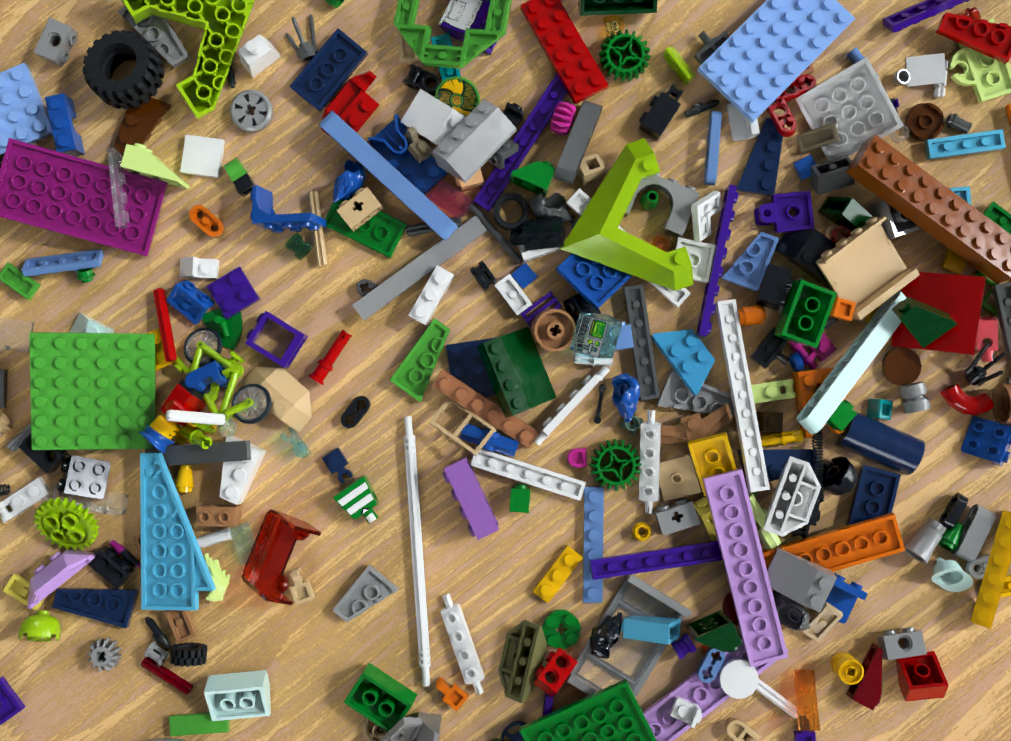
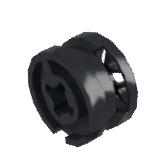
[470,260,497,291]

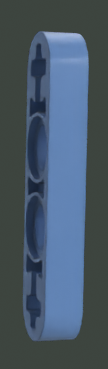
[704,111,722,186]

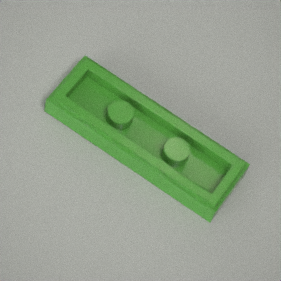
[169,712,230,736]

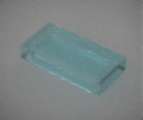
[230,522,260,565]

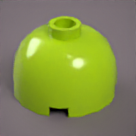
[18,611,61,642]

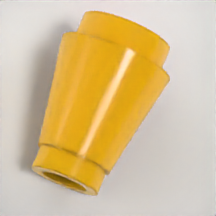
[175,465,194,493]

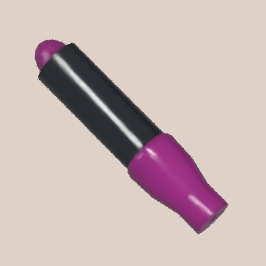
[109,540,141,568]

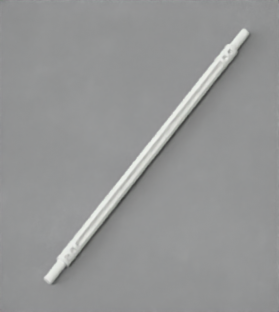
[404,416,431,687]

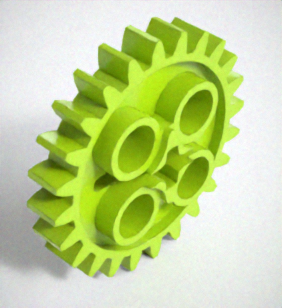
[33,497,100,551]

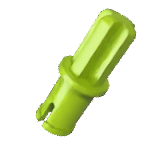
[180,425,212,449]

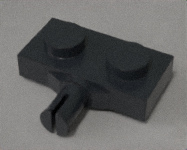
[749,327,790,369]

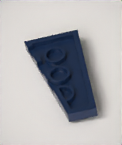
[736,118,785,196]
[737,449,817,487]
[52,588,139,628]

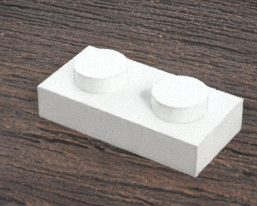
[494,274,532,316]

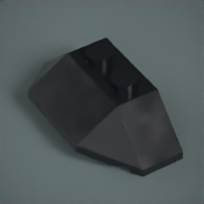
[775,228,836,291]

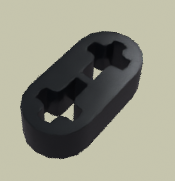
[341,396,371,428]
[939,493,968,529]

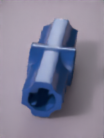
[459,423,519,458]

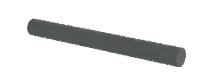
[468,202,523,264]

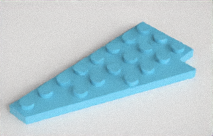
[140,453,216,611]

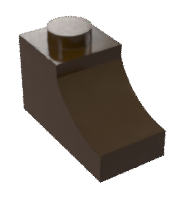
[756,412,783,432]

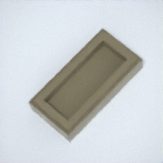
[796,122,840,154]

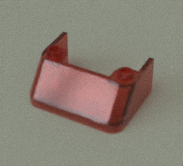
[242,509,321,606]

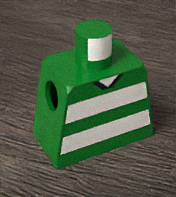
[333,475,379,524]

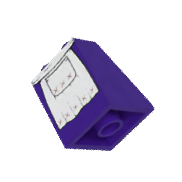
[439,0,497,55]

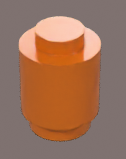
[738,305,766,326]

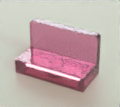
[427,179,473,218]

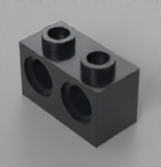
[18,434,70,473]

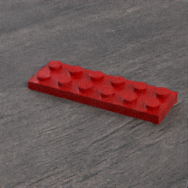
[520,0,609,104]

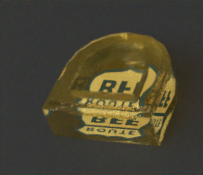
[603,15,624,38]

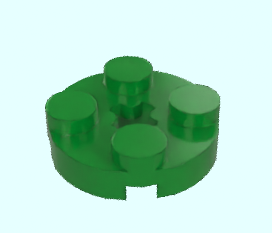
[542,609,581,649]

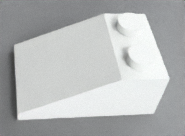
[400,89,466,146]

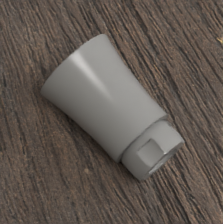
[904,519,946,564]

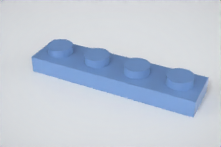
[21,249,104,277]

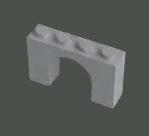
[624,173,700,238]

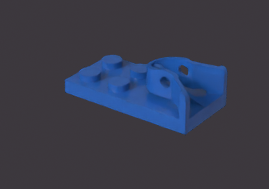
[367,113,448,195]

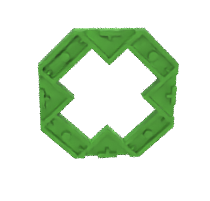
[394,0,512,69]

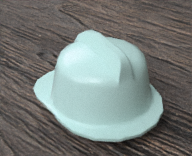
[931,558,973,592]

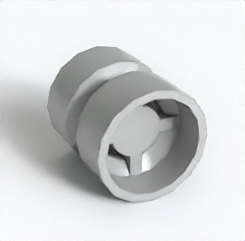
[899,382,931,413]

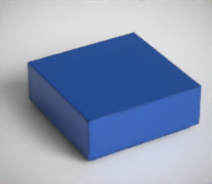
[793,155,816,181]
[511,262,538,290]

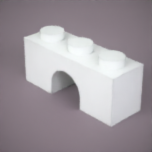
[408,265,455,326]

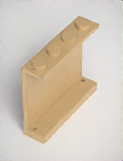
[816,216,920,320]

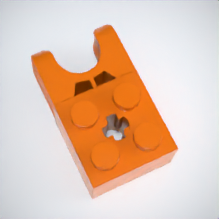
[792,367,844,438]

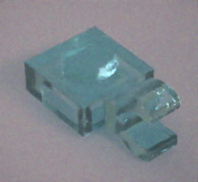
[281,427,312,459]

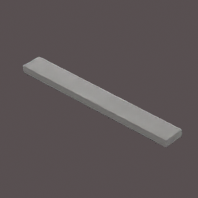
[352,215,487,321]

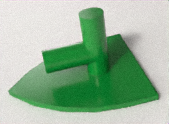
[203,309,243,350]

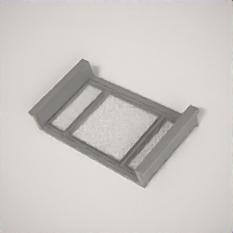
[567,574,692,697]

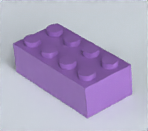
[442,456,499,540]

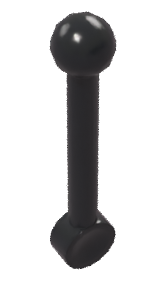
[593,384,606,424]

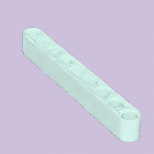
[797,290,907,434]

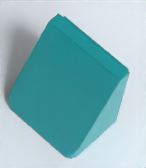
[867,398,893,420]

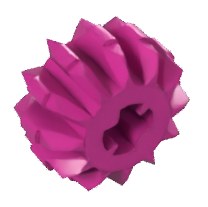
[550,101,576,136]

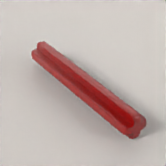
[153,288,177,362]

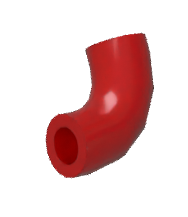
[940,384,994,415]

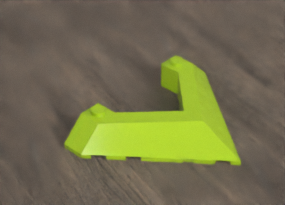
[122,0,255,119]
[560,138,694,291]

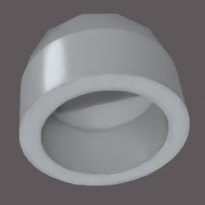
[892,69,910,86]

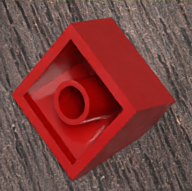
[896,651,949,702]

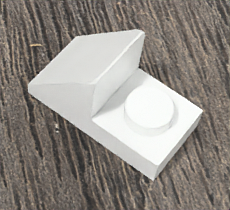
[179,256,219,279]

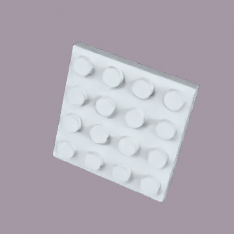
[796,57,904,161]

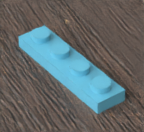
[924,129,1006,160]

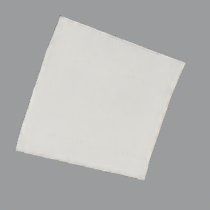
[906,53,946,87]

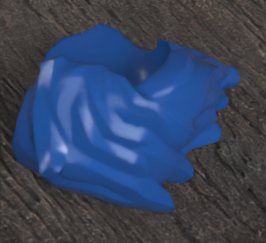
[333,159,366,203]
[612,373,640,423]

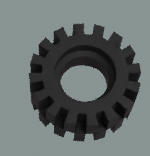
[170,642,207,667]

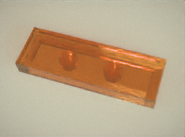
[793,670,820,731]

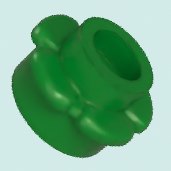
[76,268,95,283]

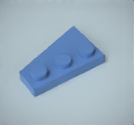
[722,232,779,292]

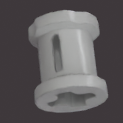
[143,641,170,667]

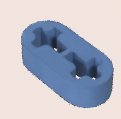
[697,647,725,683]

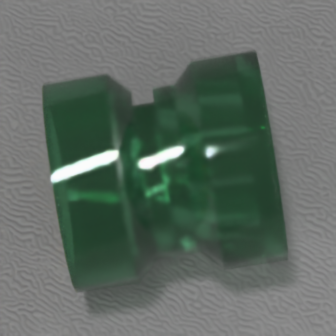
[285,233,312,260]

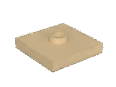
[659,454,702,501]

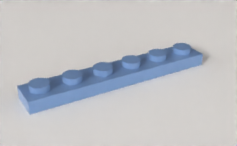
[583,486,604,603]

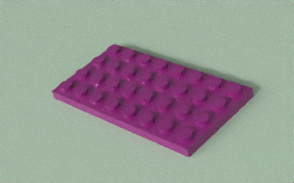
[0,138,168,257]

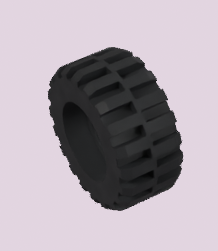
[82,30,164,109]

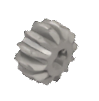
[87,638,122,672]

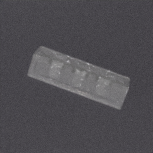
[41,483,129,516]

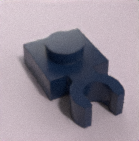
[322,447,354,484]

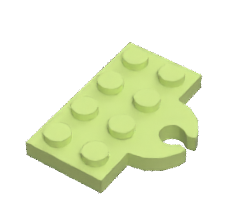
[948,18,1011,103]

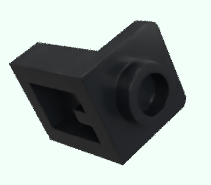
[503,102,524,136]

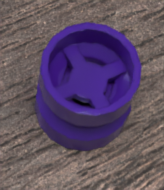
[671,633,697,660]

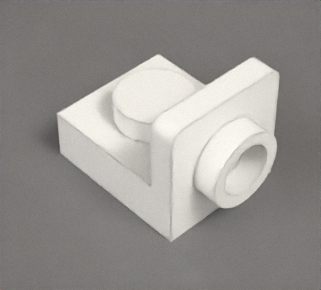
[669,696,702,728]

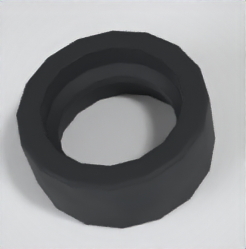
[493,193,529,230]

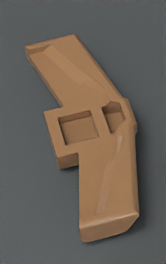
[660,403,733,445]

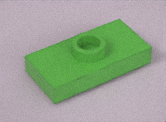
[0,262,41,300]

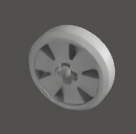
[230,90,273,133]

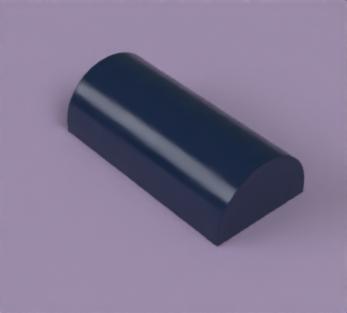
[836,411,925,475]

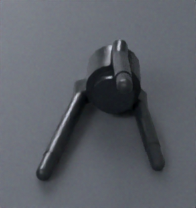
[965,343,1007,386]

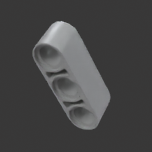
[951,504,996,563]

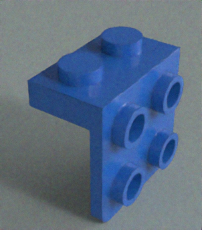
[961,416,1011,467]
[825,573,868,624]

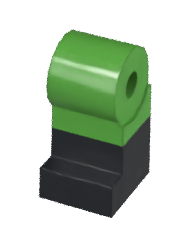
[224,157,256,197]

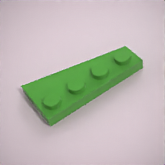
[389,318,450,403]

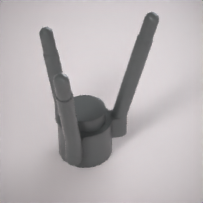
[286,15,318,61]

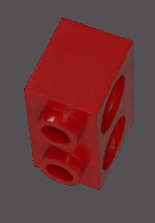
[534,648,578,697]

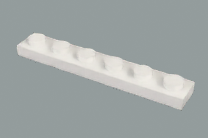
[471,447,586,501]

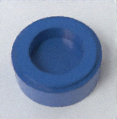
[788,352,804,372]

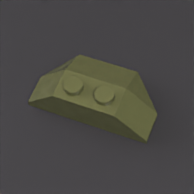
[498,620,547,703]

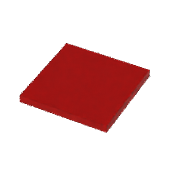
[891,272,986,355]

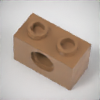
[196,504,241,527]

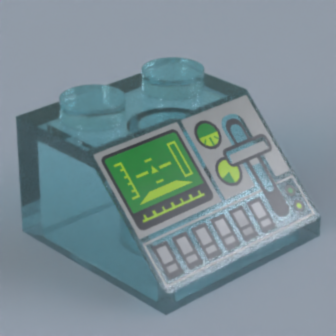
[570,313,623,358]

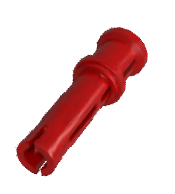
[309,330,352,385]

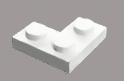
[691,191,721,242]

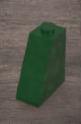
[818,196,882,231]
[892,297,957,348]

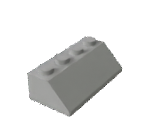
[432,99,517,183]

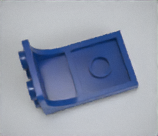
[250,185,326,233]

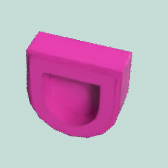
[567,448,587,468]

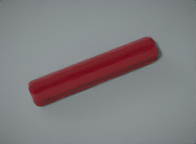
[140,657,193,695]

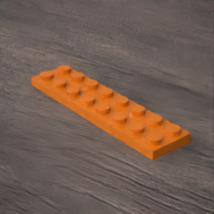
[762,512,905,589]

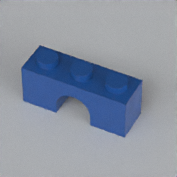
[45,93,85,157]

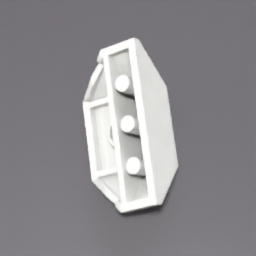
[763,456,821,537]

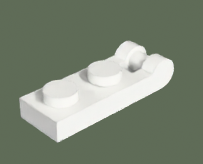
[0,477,52,523]

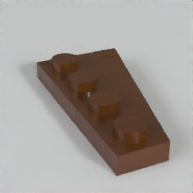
[108,97,171,169]

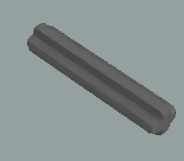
[406,216,462,237]

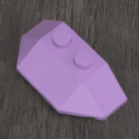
[27,550,97,610]

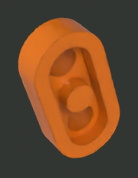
[189,205,225,238]

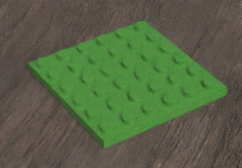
[29,332,156,450]

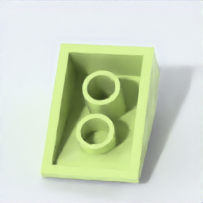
[120,143,190,189]

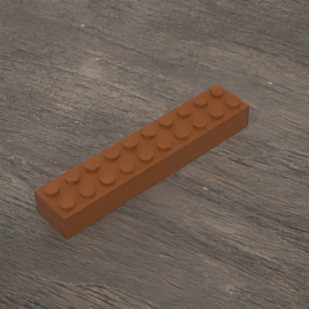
[845,134,1011,284]

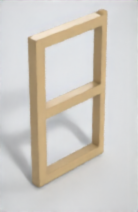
[429,397,497,457]

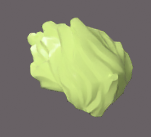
[203,553,230,601]

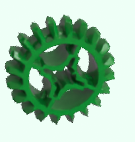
[599,29,651,82]
[589,439,642,491]

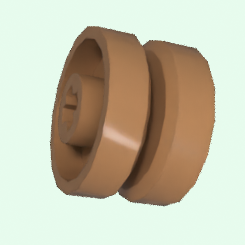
[531,308,576,352]

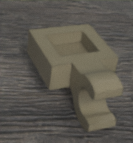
[403,127,434,163]

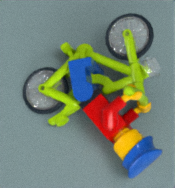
[138,328,271,453]

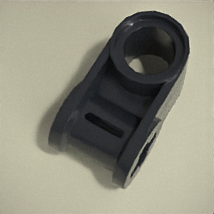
[403,64,440,96]

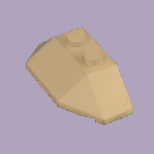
[242,366,312,432]

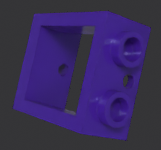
[245,311,308,368]

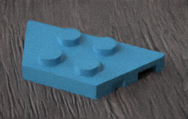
[651,329,715,396]

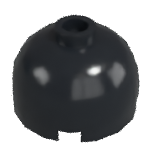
[817,456,857,496]

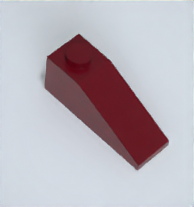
[846,643,883,710]

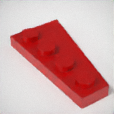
[935,13,1011,64]

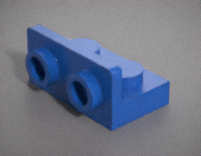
[166,280,215,325]

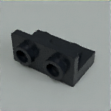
[88,546,135,589]

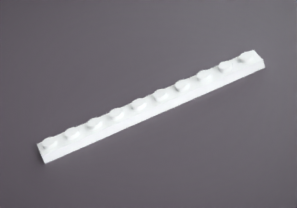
[715,299,770,493]

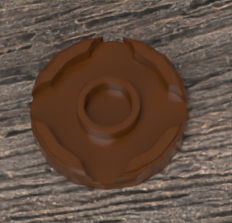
[905,103,945,141]
[882,347,922,386]

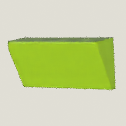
[663,47,696,84]

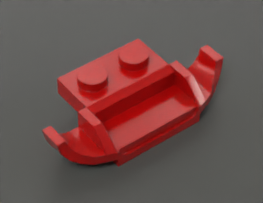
[321,71,379,136]

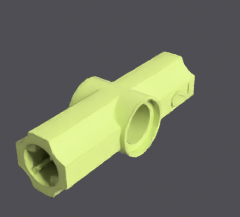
[748,492,781,550]

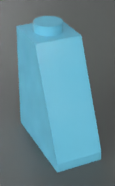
[621,615,681,645]

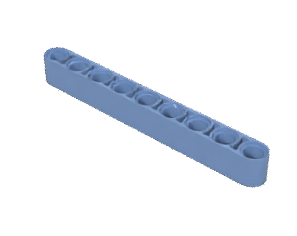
[318,110,458,241]

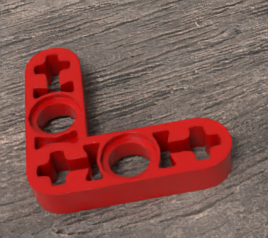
[766,74,817,137]

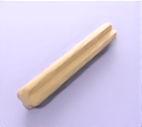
[308,191,328,266]

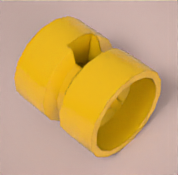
[830,652,864,685]

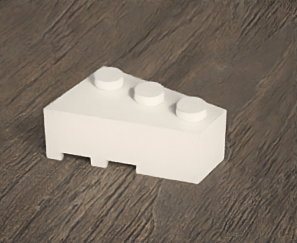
[219,435,267,505]

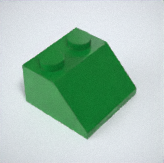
[511,161,556,197]

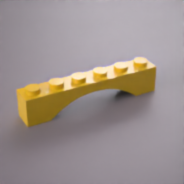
[970,510,1011,629]

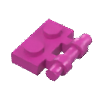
[788,333,837,370]

